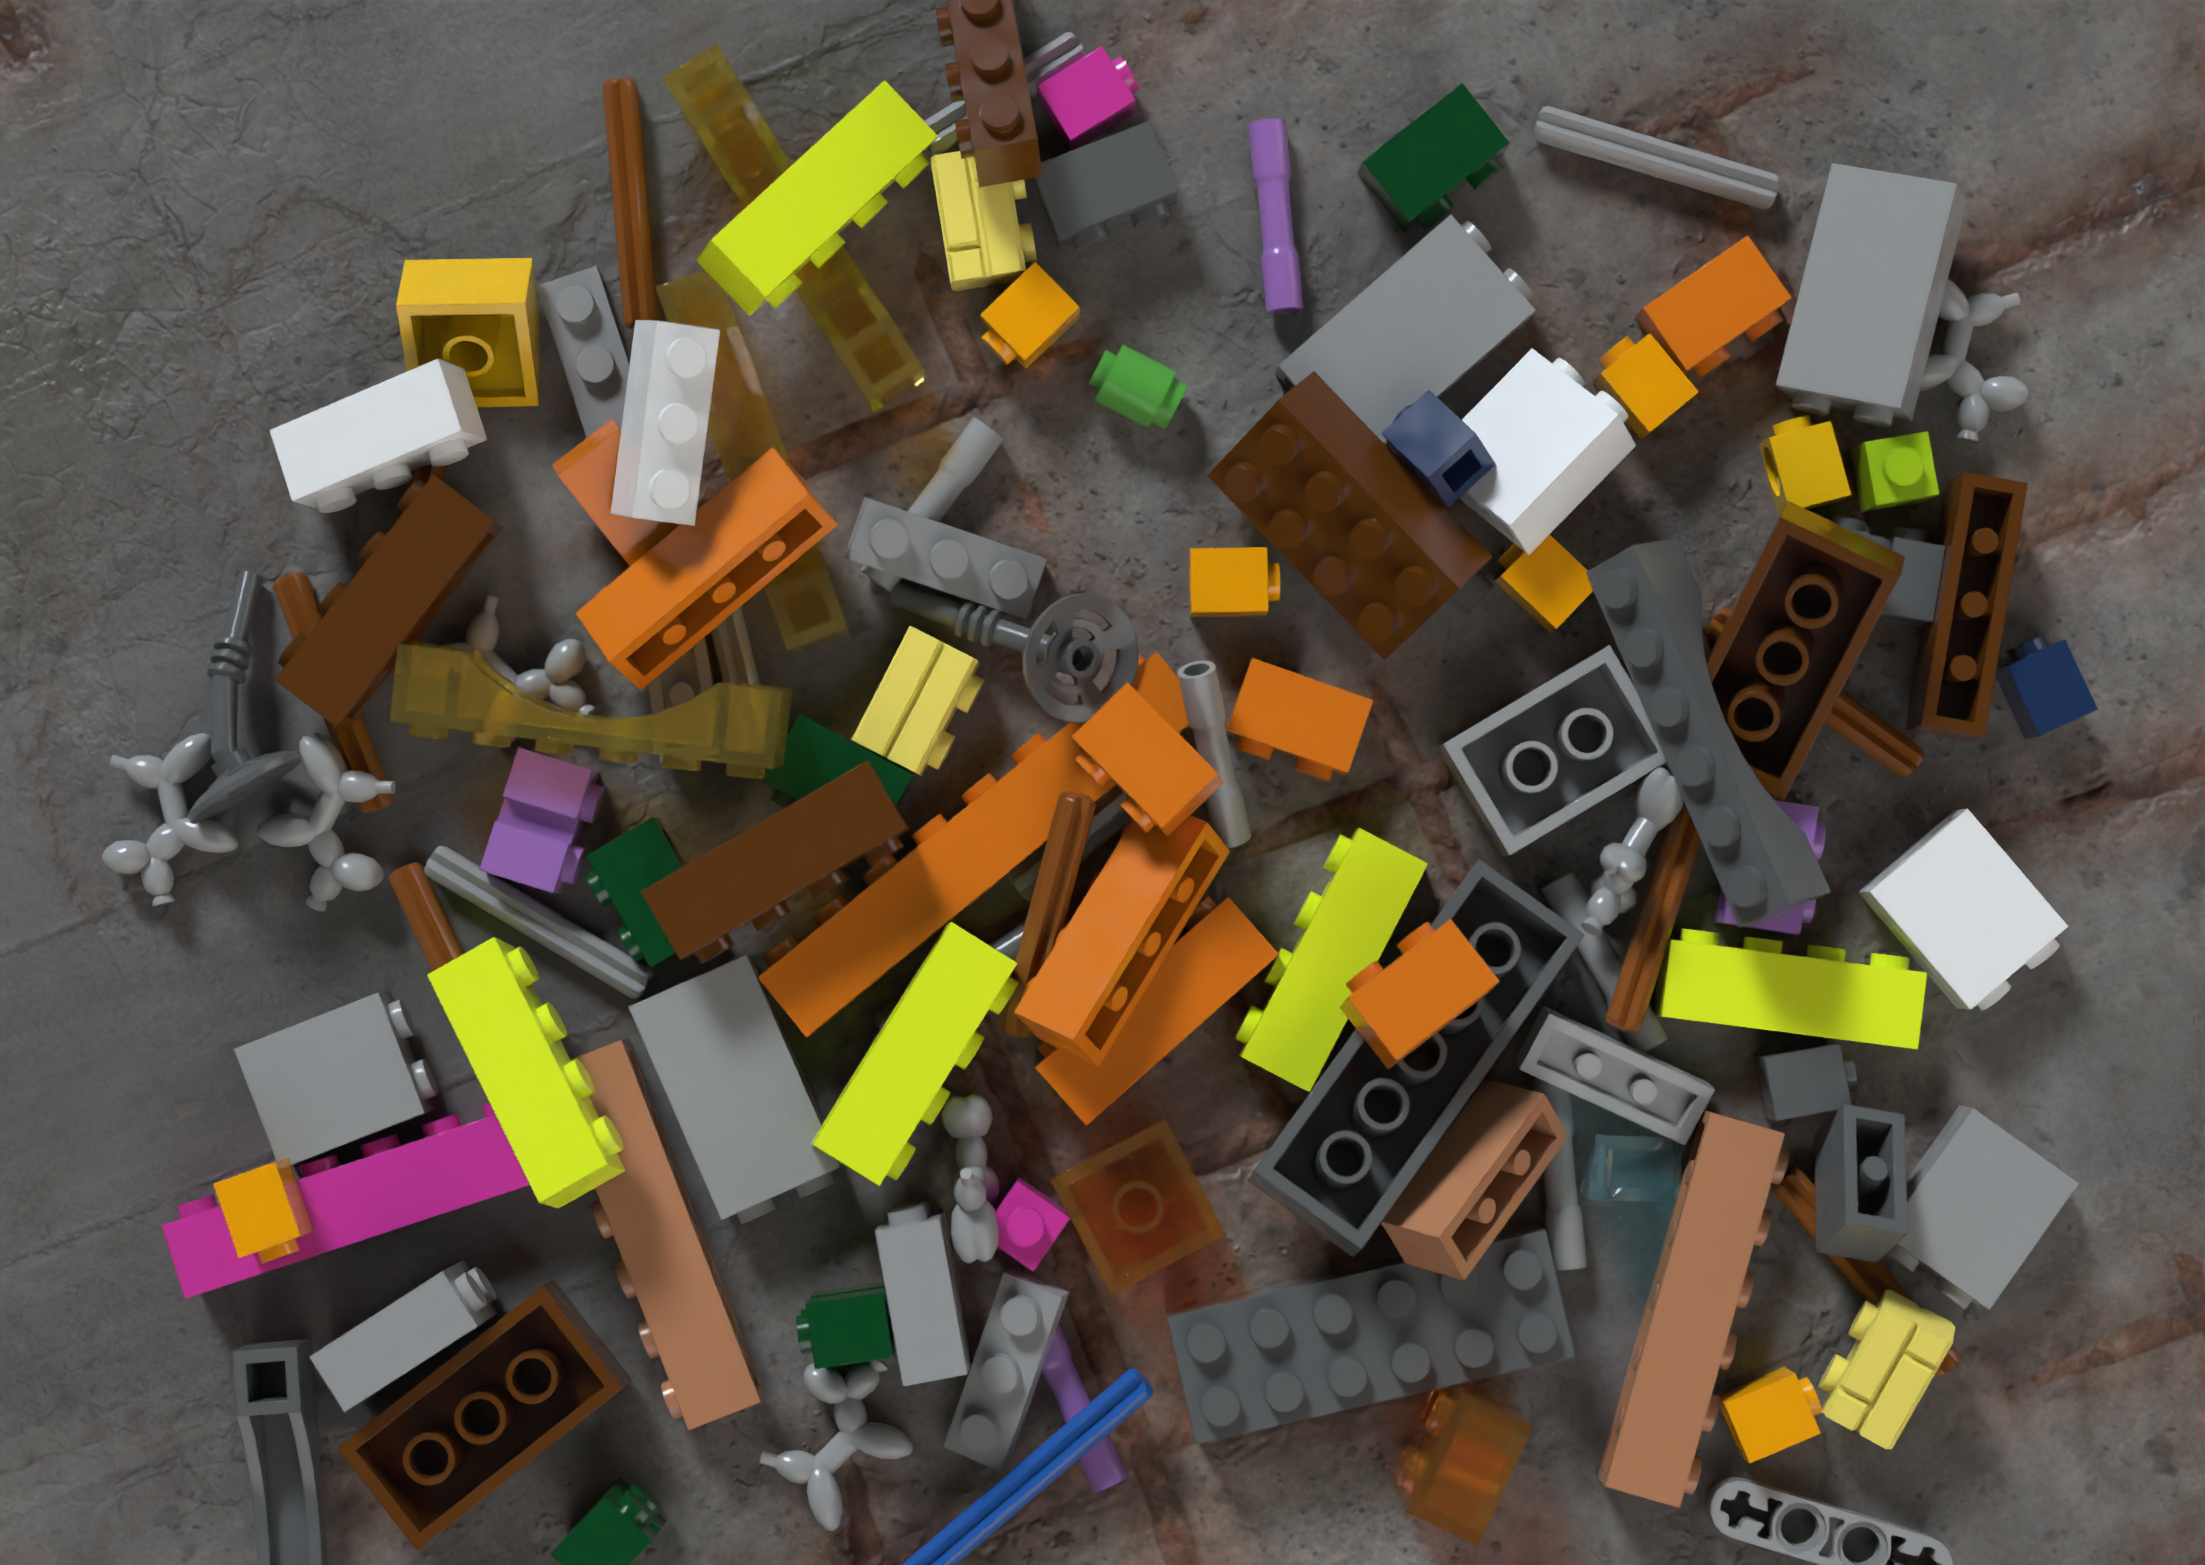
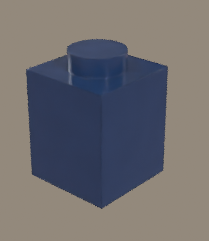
[1381,390,1496,508]
[1995,635,2098,739]

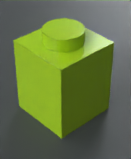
[1850,431,1939,513]

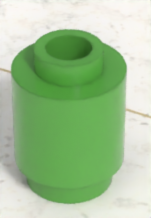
[1088,344,1188,430]

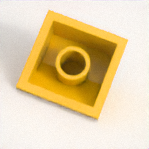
[396,258,540,407]

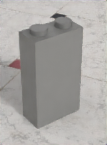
[1776,163,1968,427]
[1275,214,1536,445]
[628,954,843,1224]

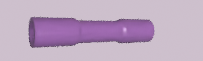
[1248,119,1304,314]
[1042,1323,1128,1492]

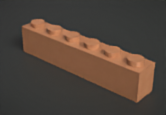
[570,1038,766,1431]
[1597,1110,1789,1508]

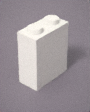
[1459,348,1636,555]
[1858,808,2068,1011]

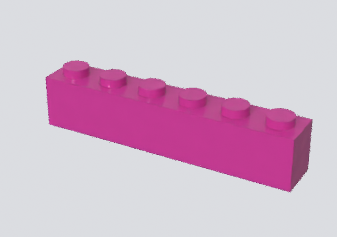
[161,1103,530,1299]

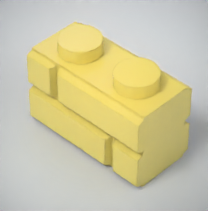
[930,151,1037,291]
[851,626,985,777]
[1818,1289,1955,1450]

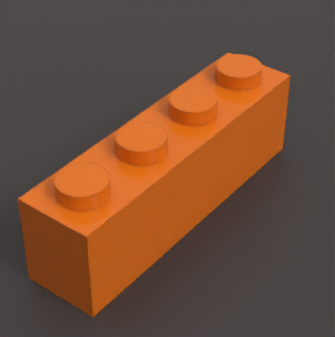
[575,447,838,690]
[1014,815,1230,1067]
[1035,896,1279,1126]

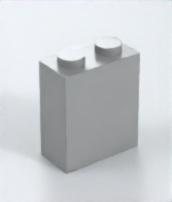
[234,991,438,1166]
[1886,1105,2079,1310]
[875,1201,972,1386]
[309,1260,497,1412]

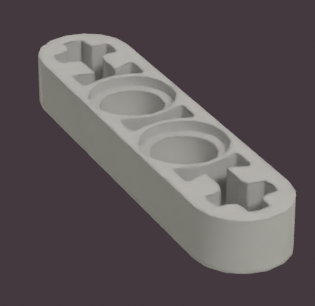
[1706,1477,1953,1565]

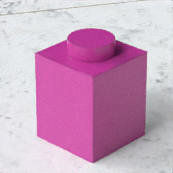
[1037,46,1139,151]
[995,1177,1071,1271]

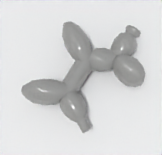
[1920,279,2029,444]
[419,595,595,748]
[257,732,396,911]
[102,733,239,907]
[1581,767,1684,936]
[942,1094,999,1263]
[759,1359,913,1531]

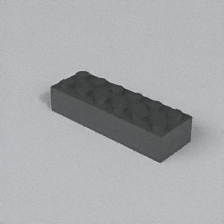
[1247,859,1585,1257]
[1166,1224,1575,1445]

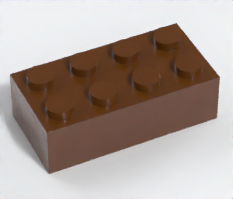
[1207,371,1493,661]
[1706,501,1905,800]
[337,1279,632,1551]

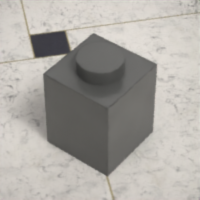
[1753,1042,1858,1121]

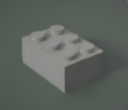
[1437,645,1667,857]

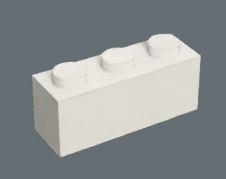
[610,320,720,526]
[270,359,487,513]

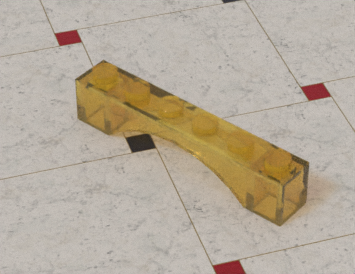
[662,44,927,413]
[655,270,853,655]
[390,642,792,779]

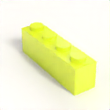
[696,80,938,316]
[1234,828,1428,1093]
[810,922,1019,1186]
[1653,929,1927,1049]
[427,937,626,1209]

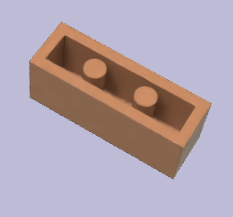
[1381,1079,1568,1281]

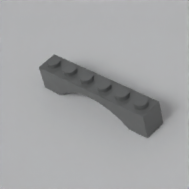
[1586,539,1831,928]
[232,1339,328,1565]

